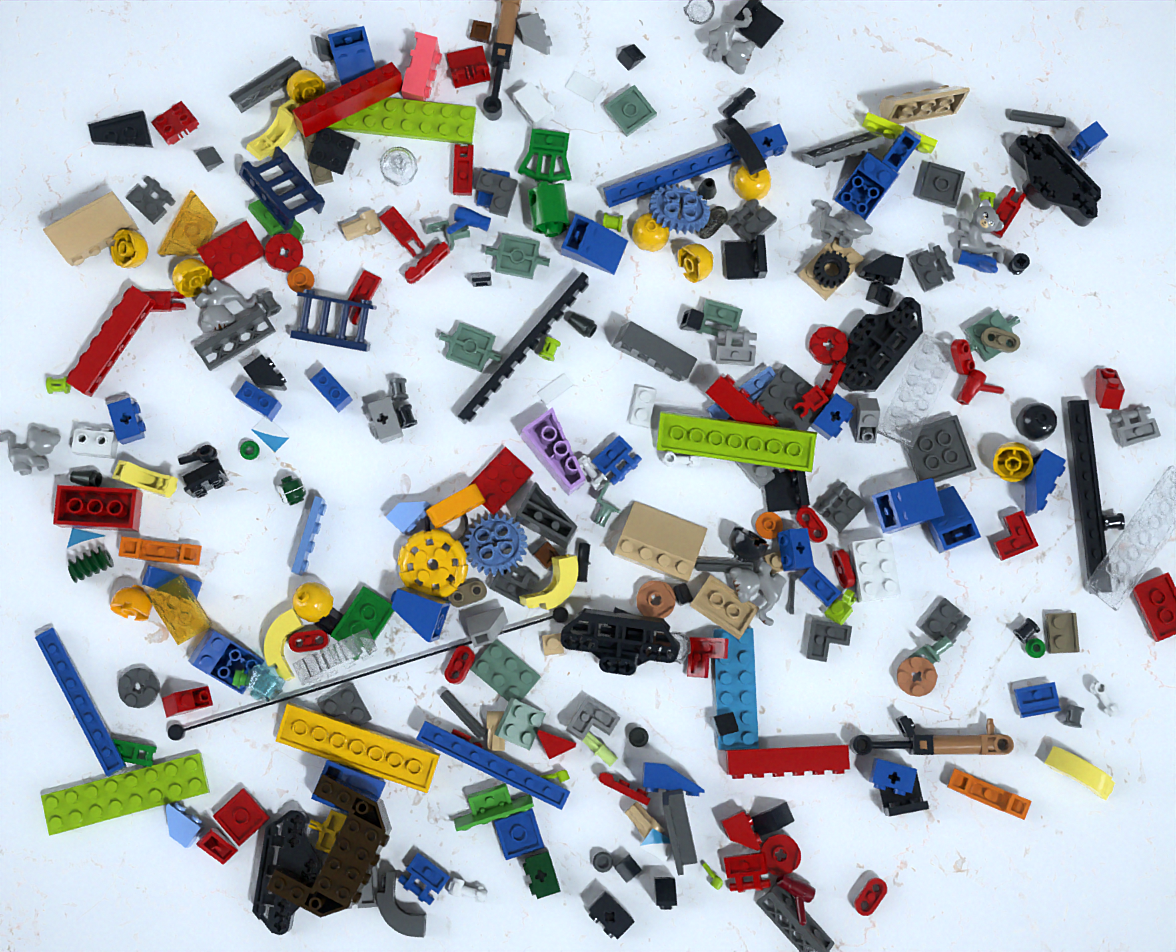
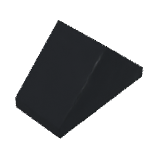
[751,802,795,836]

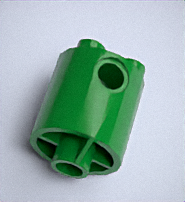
[527,181,570,237]

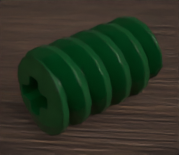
[68,546,114,583]

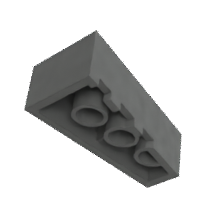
[611,321,697,382]

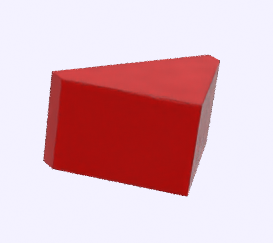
[537,730,577,760]
[196,828,238,865]

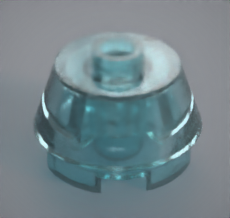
[244,664,285,702]

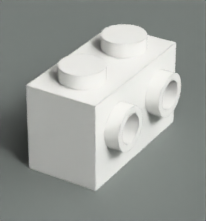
[513,82,554,129]
[71,426,118,459]

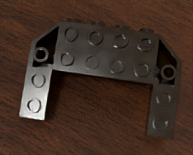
[266,773,392,918]

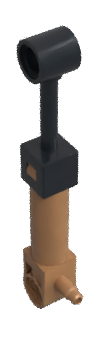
[483,0,522,121]
[849,718,1014,755]

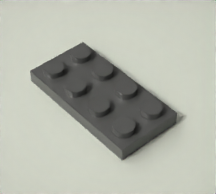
[801,131,885,168]

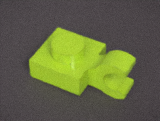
[824,589,857,626]

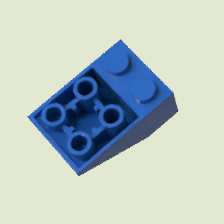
[328,26,376,86]
[834,152,901,221]
[561,214,628,275]
[1025,448,1066,517]
[871,478,945,534]
[926,486,981,554]
[188,627,264,695]
[311,760,386,813]
[641,762,705,797]

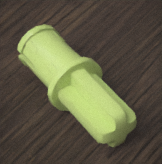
[582,732,618,767]

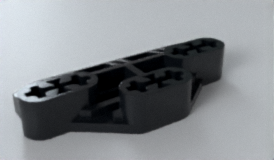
[1009,133,1101,227]
[838,297,923,393]
[560,608,680,676]
[252,810,323,935]

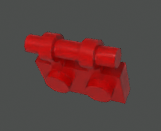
[724,852,771,893]

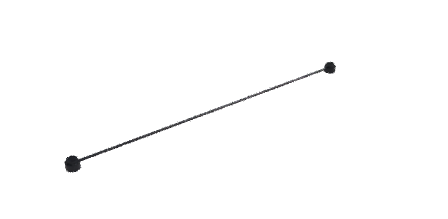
[168,607,569,741]

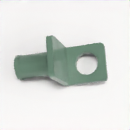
[425,220,470,251]
[593,481,622,527]
[908,635,954,673]

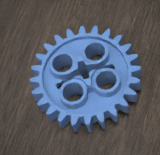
[648,184,711,235]
[463,513,528,576]

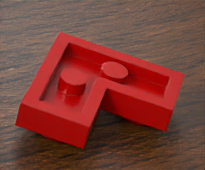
[993,510,1039,561]
[687,637,729,678]

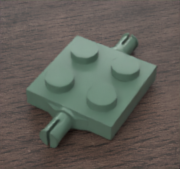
[485,234,550,280]
[965,309,1020,362]
[439,323,503,373]

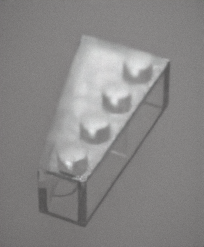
[292,628,378,686]

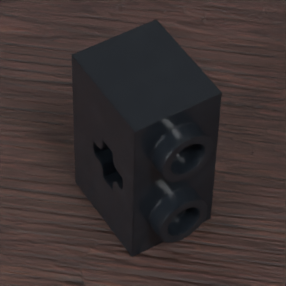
[588,890,635,940]

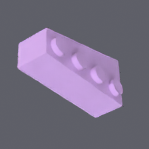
[520,407,586,496]

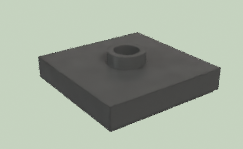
[919,162,965,208]

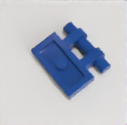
[591,435,642,486]
[398,852,451,905]

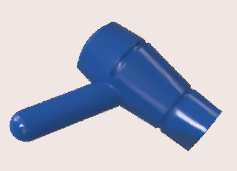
[446,206,491,234]
[958,250,998,274]

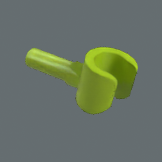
[540,770,570,783]
[702,862,723,890]

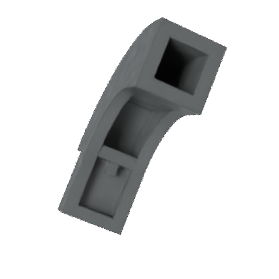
[377,871,427,938]

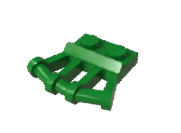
[518,128,572,184]

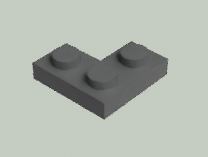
[476,170,518,218]
[806,619,852,662]
[318,684,373,726]

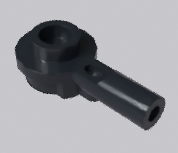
[178,445,218,465]

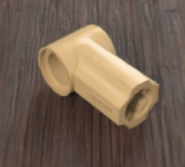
[341,210,382,241]
[486,711,505,751]
[625,802,665,838]

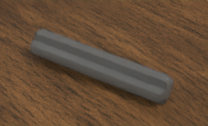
[1009,109,1066,128]
[695,559,754,573]
[440,690,486,739]

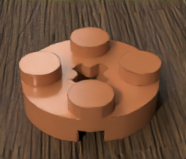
[636,581,676,619]
[897,657,938,697]

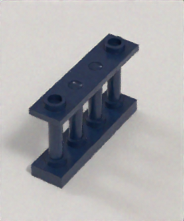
[239,146,325,231]
[290,289,377,352]

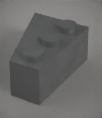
[515,482,578,549]

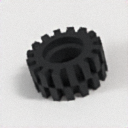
[813,251,850,288]

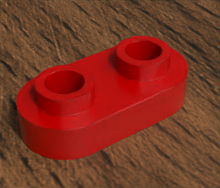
[951,339,975,375]
[821,360,846,398]
[796,507,828,543]
[832,549,856,589]
[289,630,330,653]
[444,646,475,685]
[854,878,887,916]

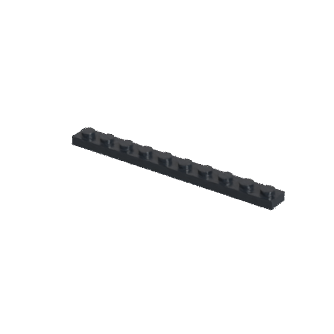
[458,272,589,425]
[1067,400,1112,594]

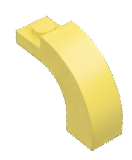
[246,99,300,161]
[112,460,178,498]
[519,554,578,610]
[264,608,305,681]
[1045,746,1115,800]

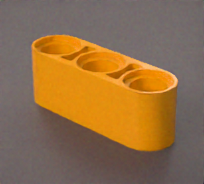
[426,484,485,529]

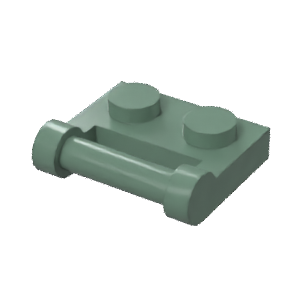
[696,299,743,343]

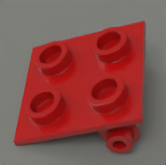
[447,45,491,89]
[151,101,199,145]

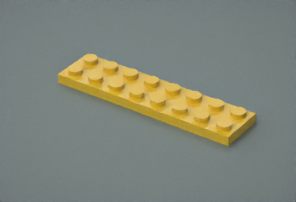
[275,702,441,793]

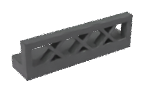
[230,56,303,114]
[194,308,276,371]
[662,789,698,876]
[756,884,835,952]

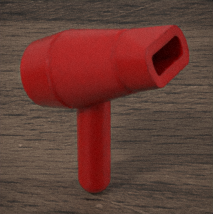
[956,369,1005,405]

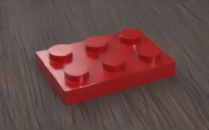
[197,220,265,281]
[467,447,534,516]
[1130,572,1176,642]

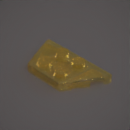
[158,190,218,257]

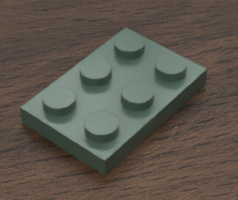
[470,639,541,702]

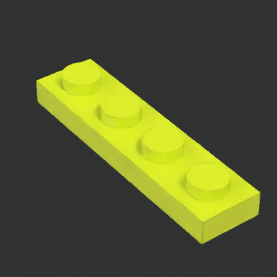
[862,112,938,154]

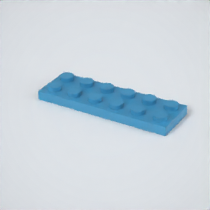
[713,628,759,750]

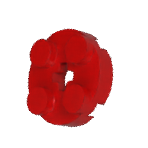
[264,233,303,273]
[809,326,848,366]
[760,834,801,876]

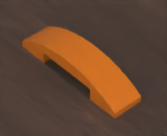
[118,536,202,566]
[947,768,1032,820]

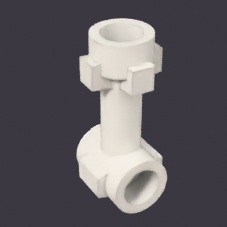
[662,451,699,467]
[577,455,608,491]
[1090,681,1120,717]
[448,878,488,903]

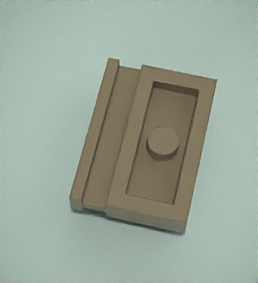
[1045,613,1080,654]

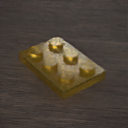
[146,574,213,645]

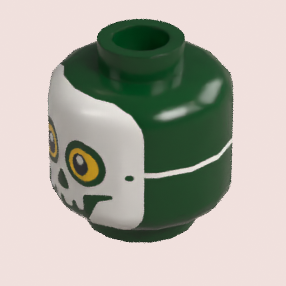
[277,475,306,506]

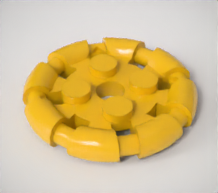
[397,529,468,598]

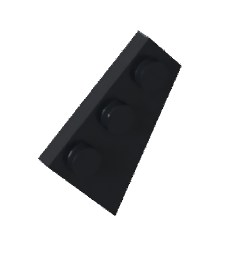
[88,111,153,148]

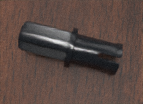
[723,88,756,119]
[577,543,591,582]

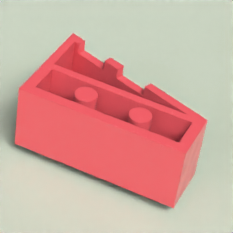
[401,32,442,101]

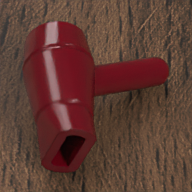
[775,874,816,926]

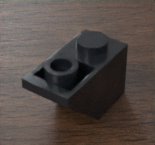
[859,254,904,286]
[243,354,287,391]
[654,877,677,910]

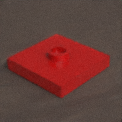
[213,788,271,846]

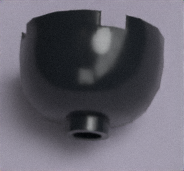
[1016,402,1057,442]
[729,525,769,562]

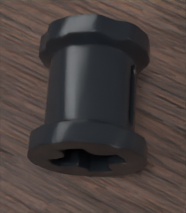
[1008,253,1030,275]
[395,404,418,429]
[1102,513,1125,531]
[1013,618,1040,644]

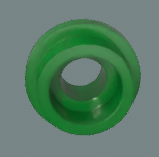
[240,441,260,460]
[1025,638,1046,658]

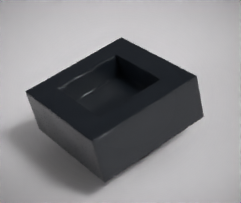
[896,715,915,737]

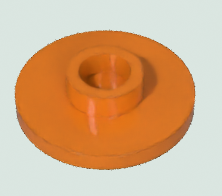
[287,267,315,293]
[755,512,783,539]

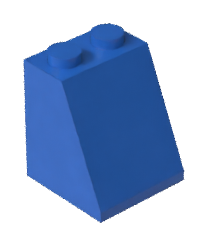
[391,587,451,643]

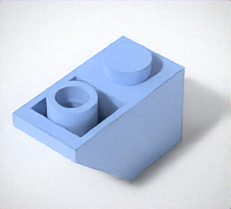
[386,501,431,535]
[166,802,205,848]

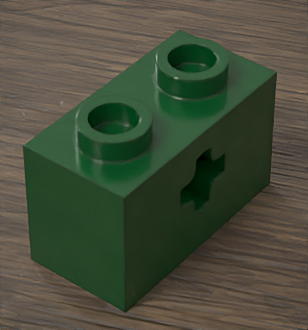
[523,850,561,899]

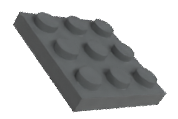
[757,365,830,431]
[901,415,977,483]

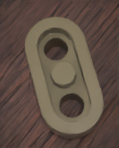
[981,327,1020,353]
[448,581,487,608]

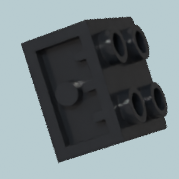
[734,0,784,49]
[308,128,361,175]
[724,235,768,280]
[182,459,229,498]
[764,470,810,512]
[879,773,929,817]

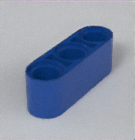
[141,565,202,601]

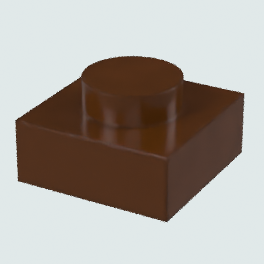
[470,20,492,43]
[532,541,561,569]

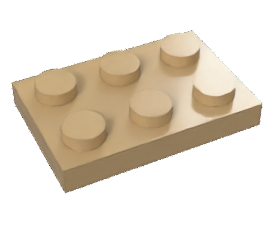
[798,237,865,301]
[689,574,759,639]

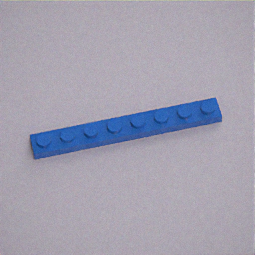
[603,143,741,208]
[35,627,127,777]
[416,721,570,810]

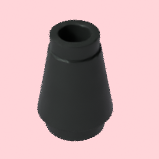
[698,178,717,200]
[568,313,597,338]
[70,470,102,487]

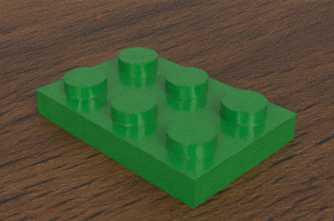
[330,586,395,658]

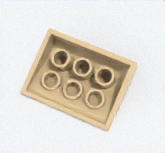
[879,85,970,124]
[43,191,139,266]
[614,501,707,584]

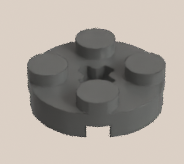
[118,668,160,709]

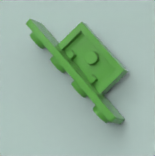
[248,199,305,242]
[454,783,534,831]

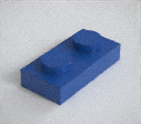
[799,566,842,607]

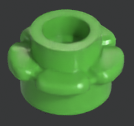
[232,669,247,688]

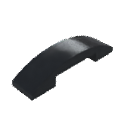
[715,117,767,176]

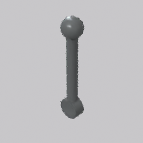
[789,574,798,615]

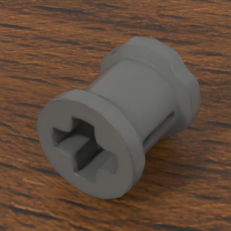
[257,291,282,317]
[389,378,409,401]
[1063,705,1085,728]

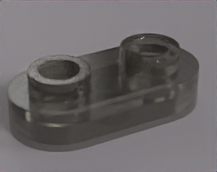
[695,206,728,239]

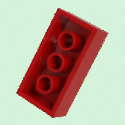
[53,485,143,532]

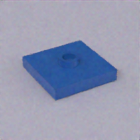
[494,808,545,860]

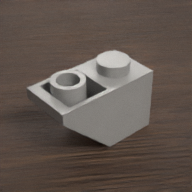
[517,13,552,55]
[855,398,880,443]
[465,607,508,648]

